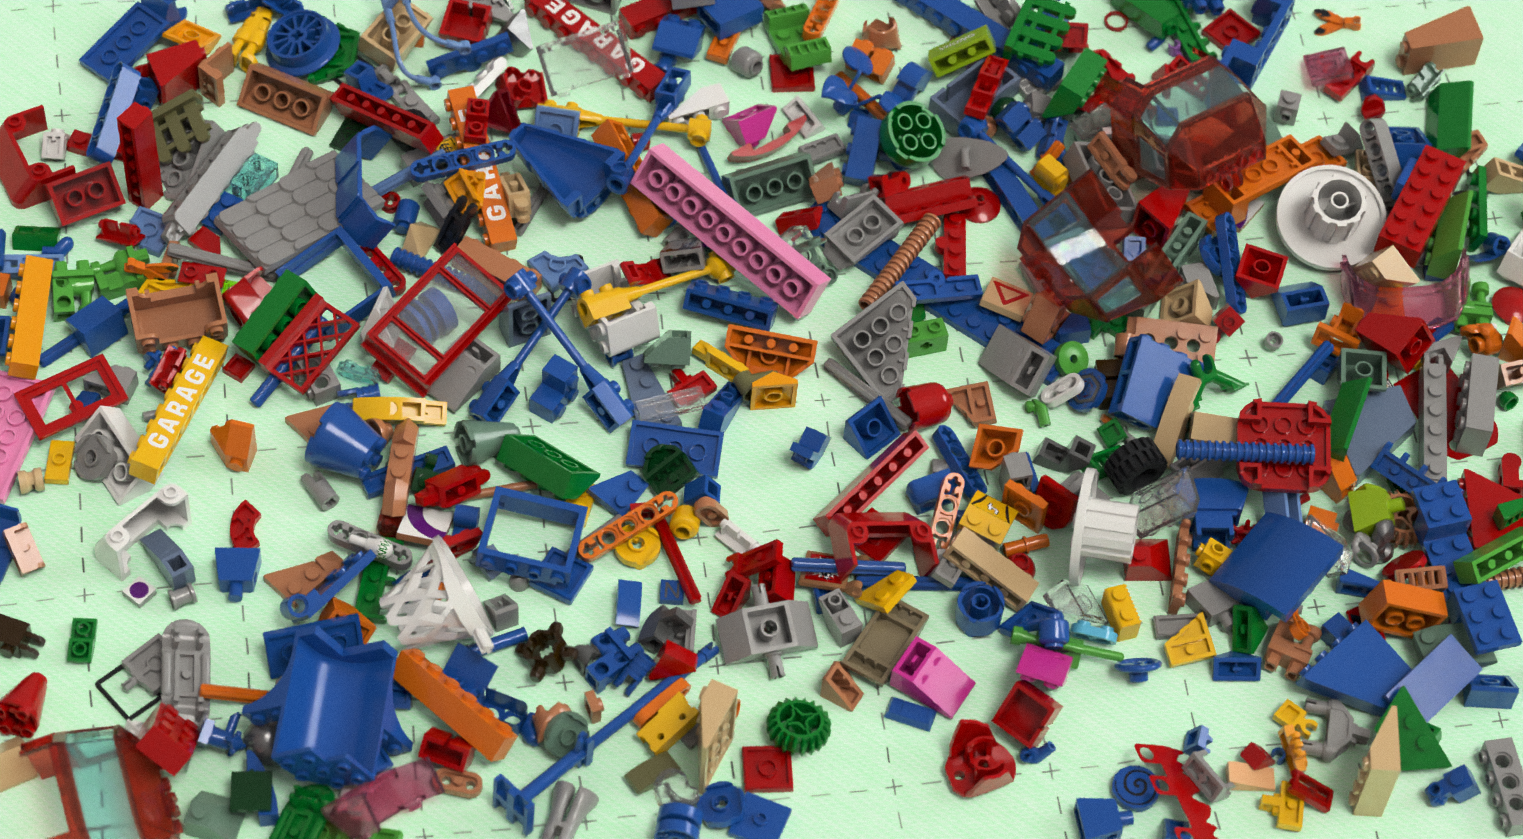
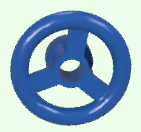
[1114,658,1162,682]

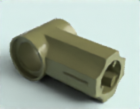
[733,370,778,401]

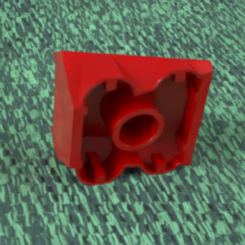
[495,66,548,108]

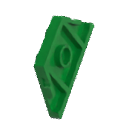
[308,15,360,84]
[1374,685,1452,771]

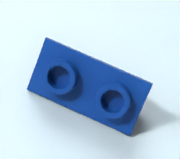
[224,0,271,23]
[1036,116,1069,158]

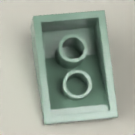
[1413,623,1498,668]

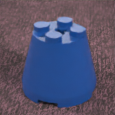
[305,401,387,481]

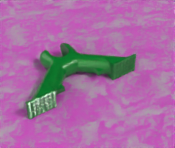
[1190,354,1249,412]

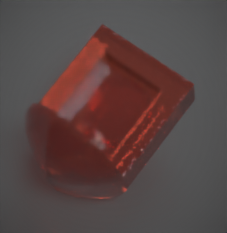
[376,508,403,538]

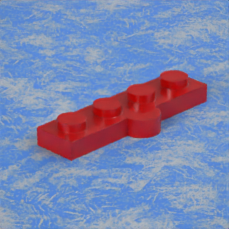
[934,212,966,279]

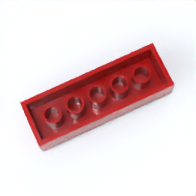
[1373,145,1467,269]

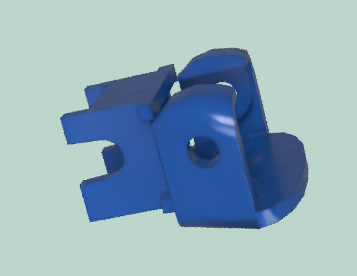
[1171,478,1249,552]

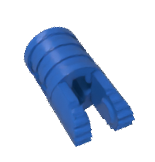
[337,383,381,408]
[612,650,656,696]

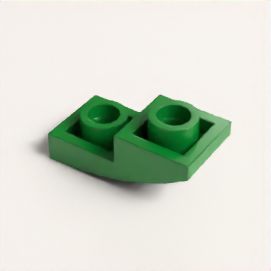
[67,617,98,664]

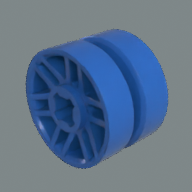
[653,802,703,839]

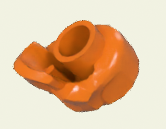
[1460,323,1503,356]

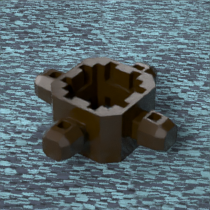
[515,622,578,682]

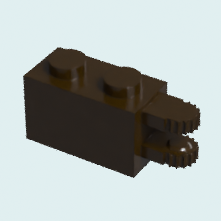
[0,614,46,659]

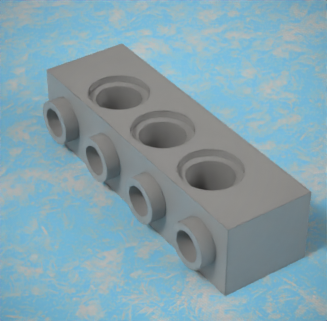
[1478,737,1523,837]

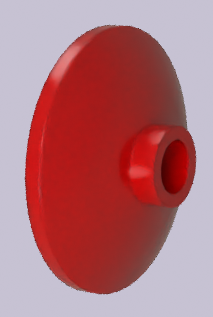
[959,187,1001,223]

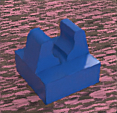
[1183,724,1213,756]

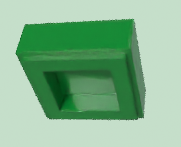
[1097,417,1129,448]

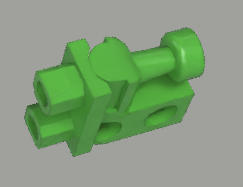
[90,245,150,300]
[52,260,95,322]
[1446,276,1493,333]

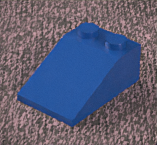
[1388,126,1432,169]

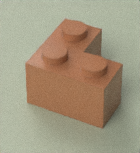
[1020,288,1071,345]

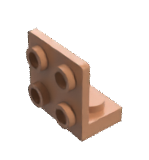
[198,42,234,107]

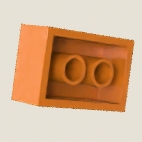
[1358,579,1448,639]

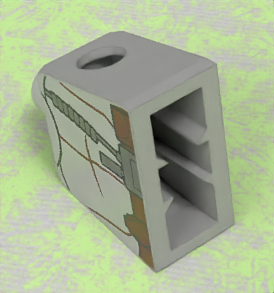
[659,237,706,274]

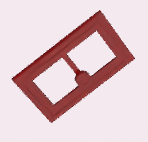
[13,353,129,441]

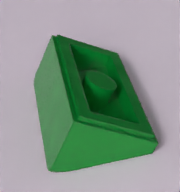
[12,226,61,251]

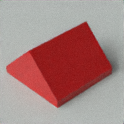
[1235,243,1289,299]

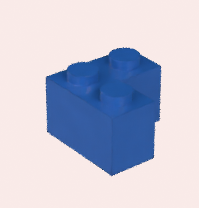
[529,354,579,424]

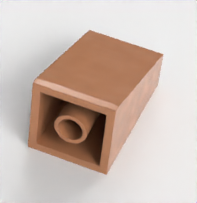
[1395,6,1484,76]

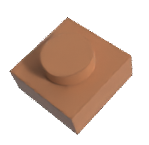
[584,690,604,724]

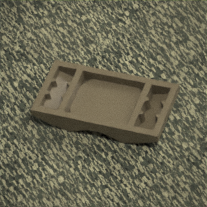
[841,600,929,687]

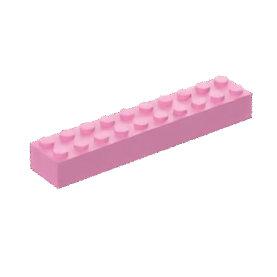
[630,143,831,319]

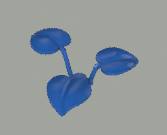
[821,46,904,116]

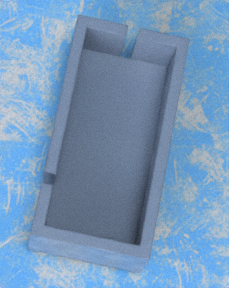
[928,54,1021,137]

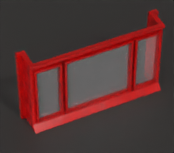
[360,242,516,398]

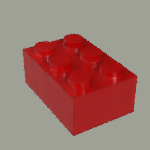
[43,161,126,227]
[135,702,200,777]

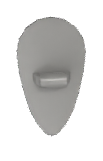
[932,137,1008,179]

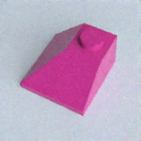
[721,103,777,147]

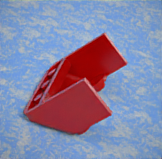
[0,104,76,209]
[828,512,939,581]

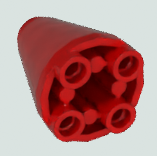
[0,672,48,738]

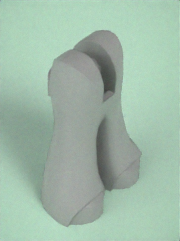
[541,781,599,839]

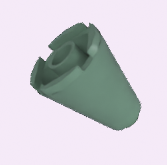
[454,420,521,466]

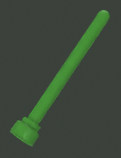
[1010,625,1124,662]

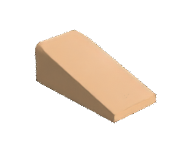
[1225,761,1275,791]

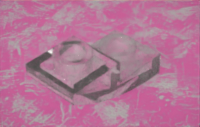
[1069,102,1115,141]

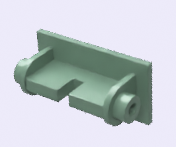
[1407,62,1445,102]

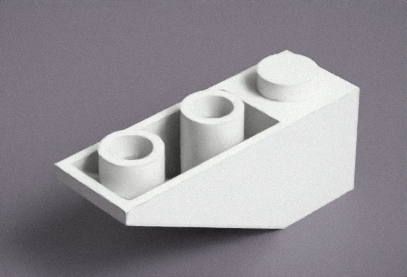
[668,82,730,132]

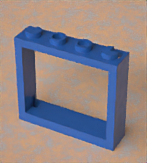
[275,225,396,342]
[475,486,588,587]

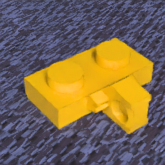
[1259,781,1304,832]

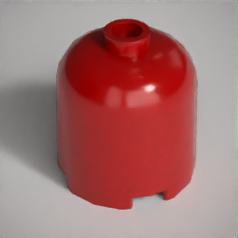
[896,382,954,432]

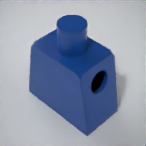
[215,547,262,602]
[1073,798,1134,839]

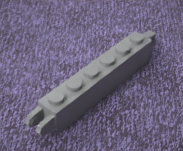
[160,121,262,245]
[1418,353,1447,483]

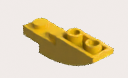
[352,397,447,426]

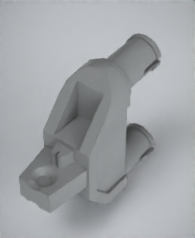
[1301,697,1370,762]

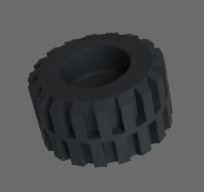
[1104,437,1168,496]

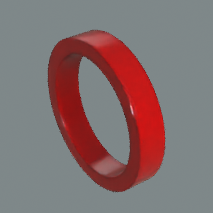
[1104,11,1128,32]

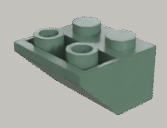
[644,330,692,369]

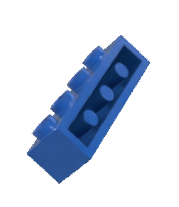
[682,279,779,331]

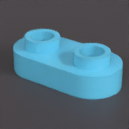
[1070,620,1118,645]

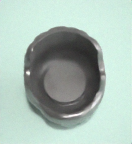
[243,721,279,767]

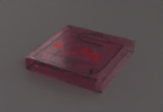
[1303,46,1354,87]

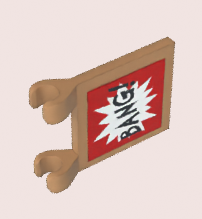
[798,550,869,598]

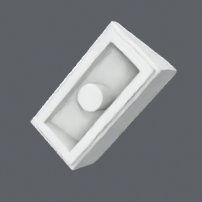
[782,95,826,139]

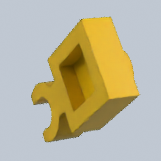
[1272,699,1318,740]

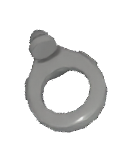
[1350,532,1379,568]

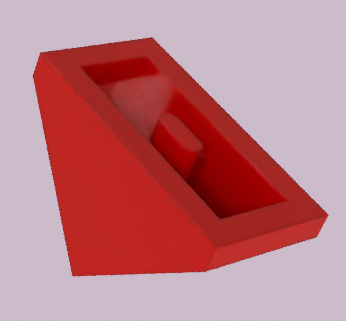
[711,569,752,617]
[649,639,698,680]

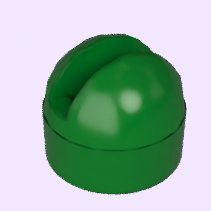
[1498,391,1519,411]

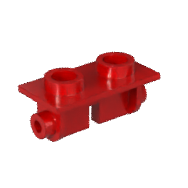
[96,218,146,247]
[177,261,227,289]
[149,345,187,394]

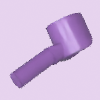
[1168,40,1183,57]

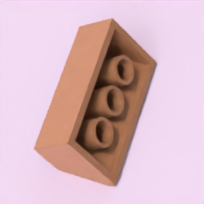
[237,63,334,136]

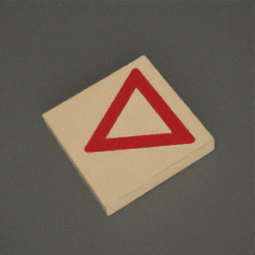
[979,276,1034,322]

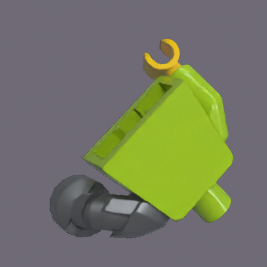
[1348,483,1406,563]

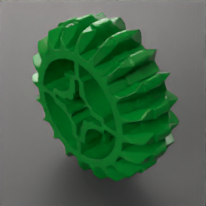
[766,696,831,756]

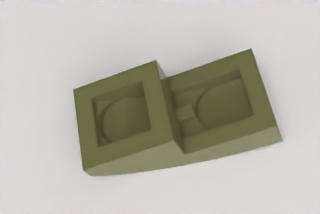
[624,751,681,795]

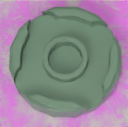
[543,711,590,759]

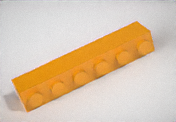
[4,255,54,380]

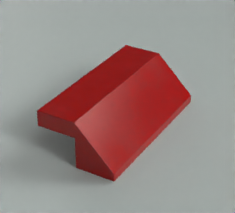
[881,175,979,223]

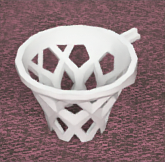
[379,535,495,654]

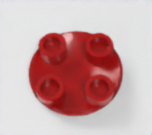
[1491,286,1523,325]

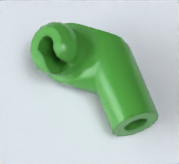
[1025,399,1051,427]

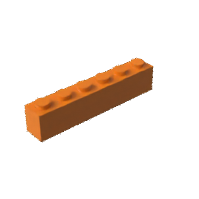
[591,118,674,238]
[393,648,518,762]

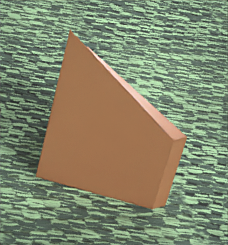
[820,661,864,712]

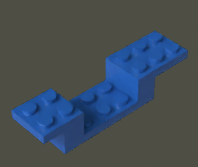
[1201,0,1295,112]
[1411,480,1522,655]

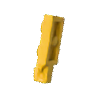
[692,340,749,382]

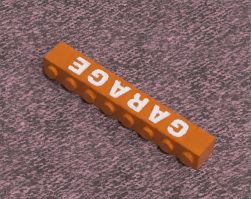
[444,85,517,252]

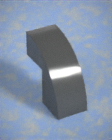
[1032,435,1096,471]

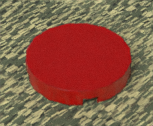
[1382,550,1427,582]

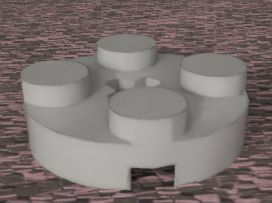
[74,434,118,481]

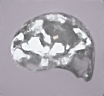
[653,768,700,807]

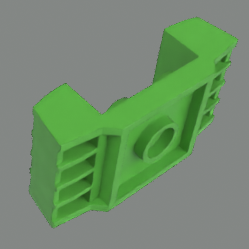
[763,3,832,72]

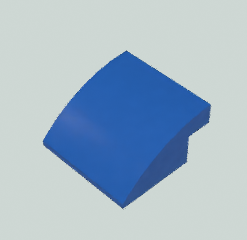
[1209,512,1344,623]

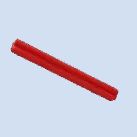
[651,511,701,605]

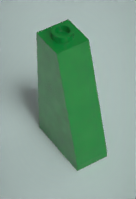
[1110,0,1178,40]

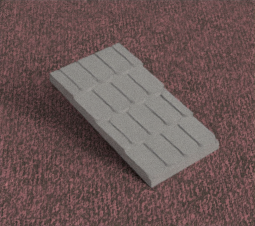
[214,150,385,275]

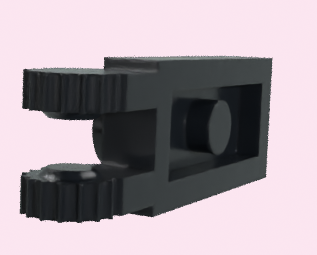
[433,195,478,254]

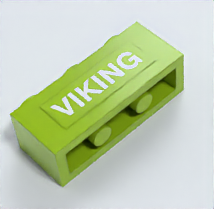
[928,24,996,78]

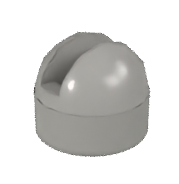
[1264,331,1283,351]
[509,575,528,592]

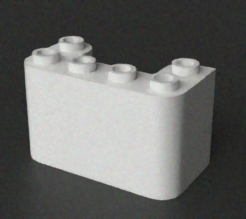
[570,259,660,357]

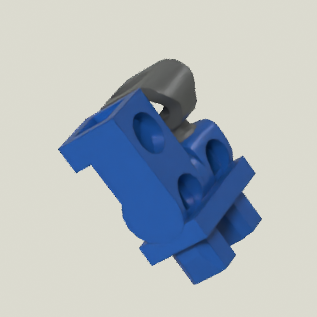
[572,626,644,694]

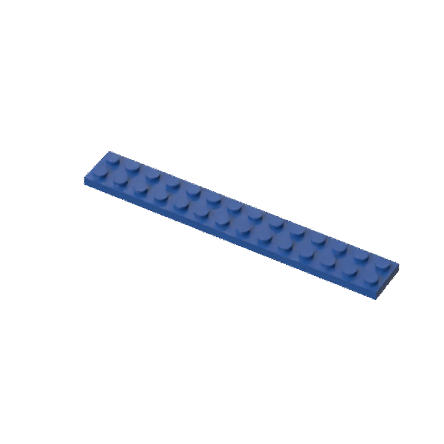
[800,201,1072,386]

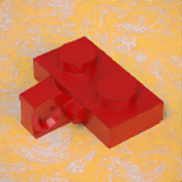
[667,369,717,412]

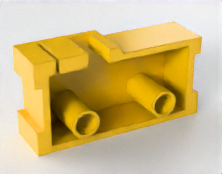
[636,691,700,756]

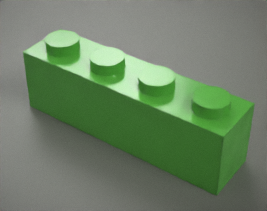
[1453,526,1523,584]

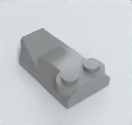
[823,194,904,270]

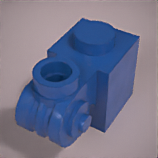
[1425,764,1481,807]

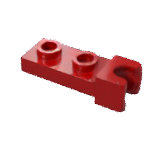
[1323,51,1375,102]
[725,539,783,579]

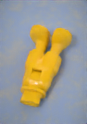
[232,6,273,73]

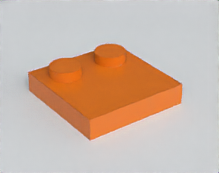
[1001,479,1049,534]

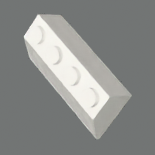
[74,406,164,505]

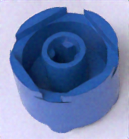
[955,581,1005,637]

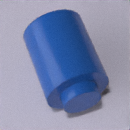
[393,199,420,234]

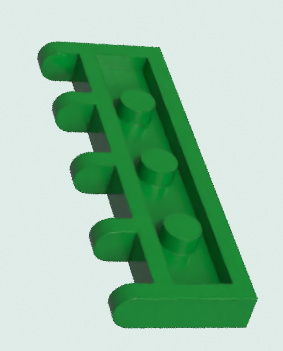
[1167,0,1218,65]
[1466,165,1488,253]
[355,536,404,624]

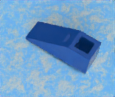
[698,381,744,432]

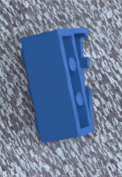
[841,116,882,188]

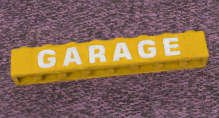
[127,335,229,485]

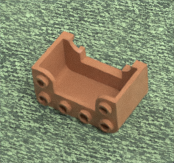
[125,272,228,356]

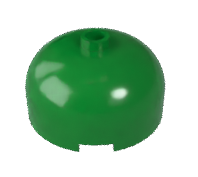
[879,101,946,168]

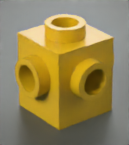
[1193,537,1233,576]

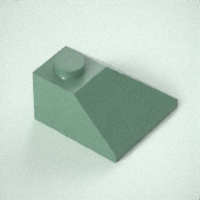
[184,791,246,839]

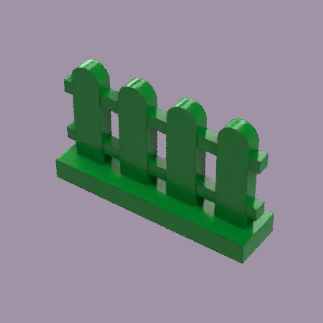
[1002,0,1077,66]

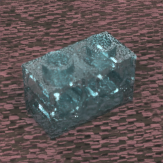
[230,153,279,200]

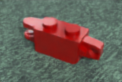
[414,464,491,508]

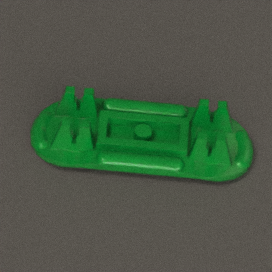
[269,784,336,839]

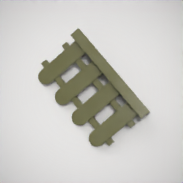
[151,89,212,164]

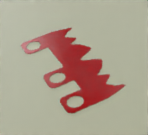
[1134,743,1218,839]

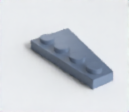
[622,354,682,426]

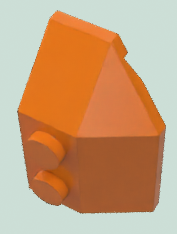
[724,324,818,378]

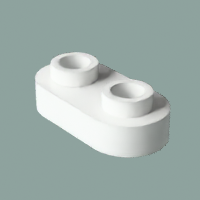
[1041,373,1085,408]

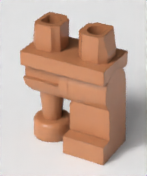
[1264,617,1322,681]

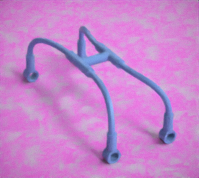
[381,0,472,91]

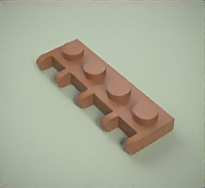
[1167,519,1193,615]

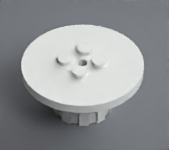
[1275,165,1387,271]
[1069,468,1140,586]

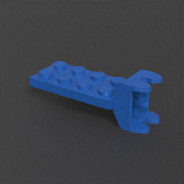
[79,0,188,83]

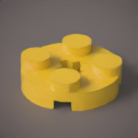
[614,524,661,570]

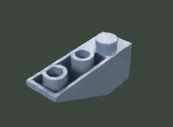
[139,528,196,591]

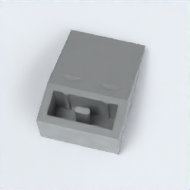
[978,324,1057,396]
[428,330,501,413]

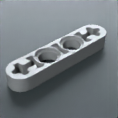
[327,520,413,571]

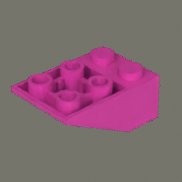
[890,636,976,720]
[1016,643,1074,690]

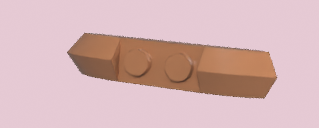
[382,417,419,517]

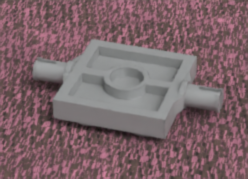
[121,633,162,696]

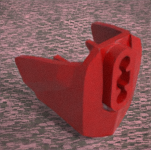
[944,719,1016,798]

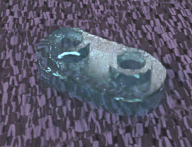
[336,359,382,385]

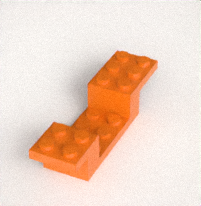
[1184,134,1347,236]

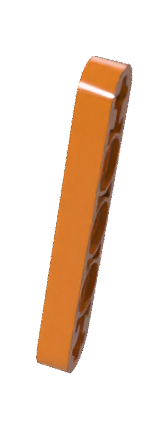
[578,491,678,562]

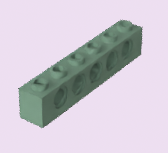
[1122,211,1208,318]

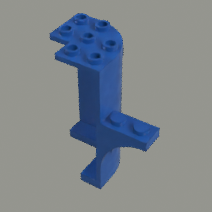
[242,625,413,789]

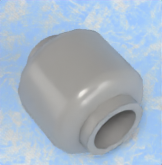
[731,46,763,77]

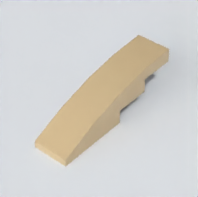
[1154,373,1202,469]

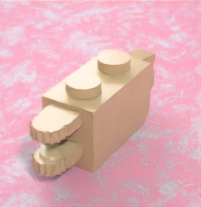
[499,171,532,224]

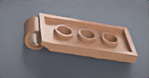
[1113,316,1218,362]

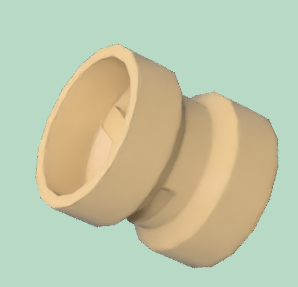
[17,467,45,494]

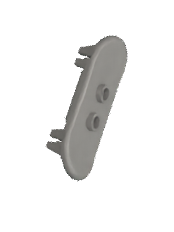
[161,619,211,730]

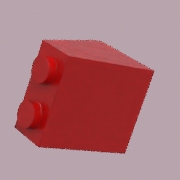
[146,40,207,106]
[1130,177,1190,254]
[1355,312,1435,374]

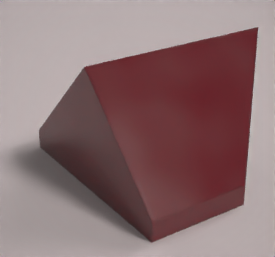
[487,87,521,133]

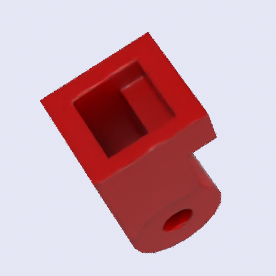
[868,171,911,198]
[1498,453,1523,496]

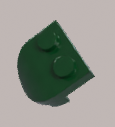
[642,444,700,501]

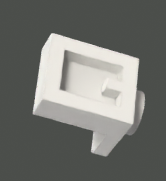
[41,128,71,160]

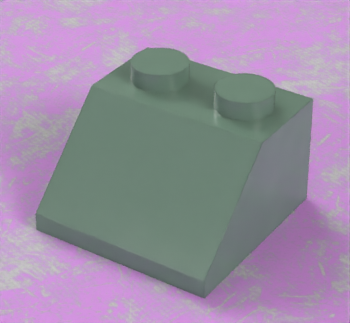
[1337,348,1387,392]

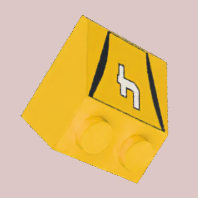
[956,490,1019,551]

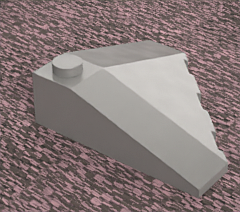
[159,119,225,201]
[831,281,917,402]

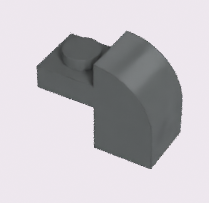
[638,605,694,654]

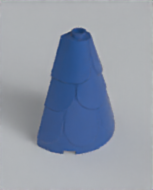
[508,123,625,219]

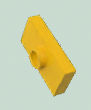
[44,440,75,485]

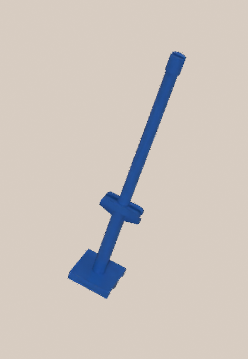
[492,642,719,836]

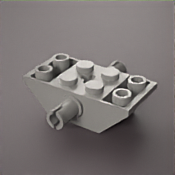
[715,583,819,679]

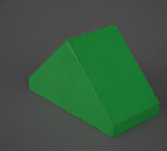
[1232,604,1269,654]

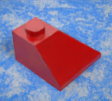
[1123,539,1172,581]

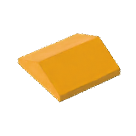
[162,19,222,55]
[749,371,798,411]

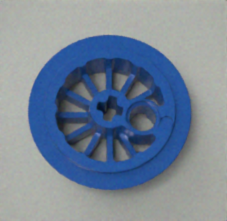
[266,9,340,76]

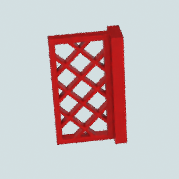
[258,293,361,395]

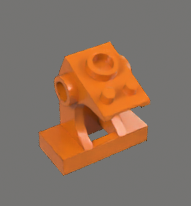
[1311,302,1365,356]

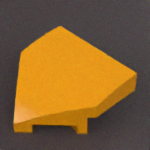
[443,168,486,214]

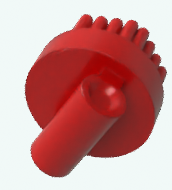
[1361,94,1385,120]

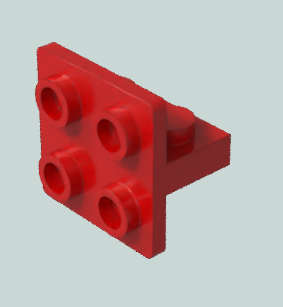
[1042,22,1089,53]

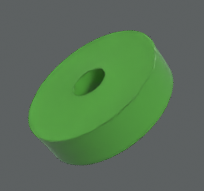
[1054,341,1089,376]

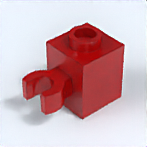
[1212,303,1245,343]

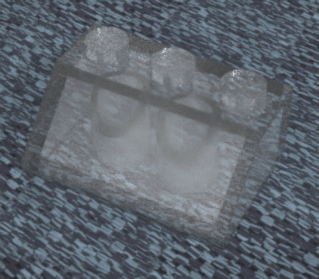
[1129,465,1200,539]

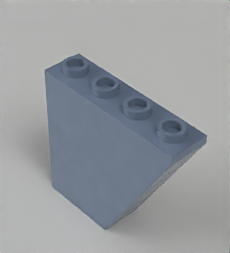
[1322,385,1417,487]

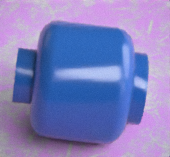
[1038,614,1069,650]

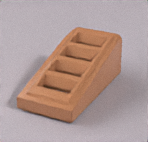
[1394,566,1448,592]

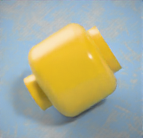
[669,505,701,540]

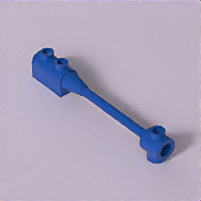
[606,66,691,195]
[957,115,1096,247]
[468,267,592,422]
[504,268,635,433]

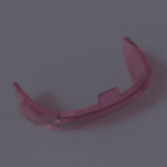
[1340,248,1470,329]

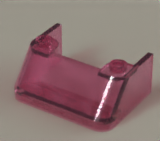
[320,756,445,839]

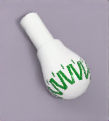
[349,534,393,560]

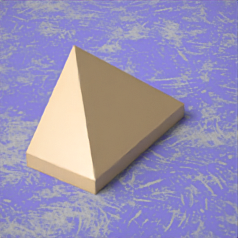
[402,221,441,258]

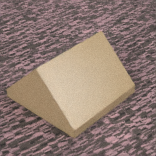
[0,736,38,793]

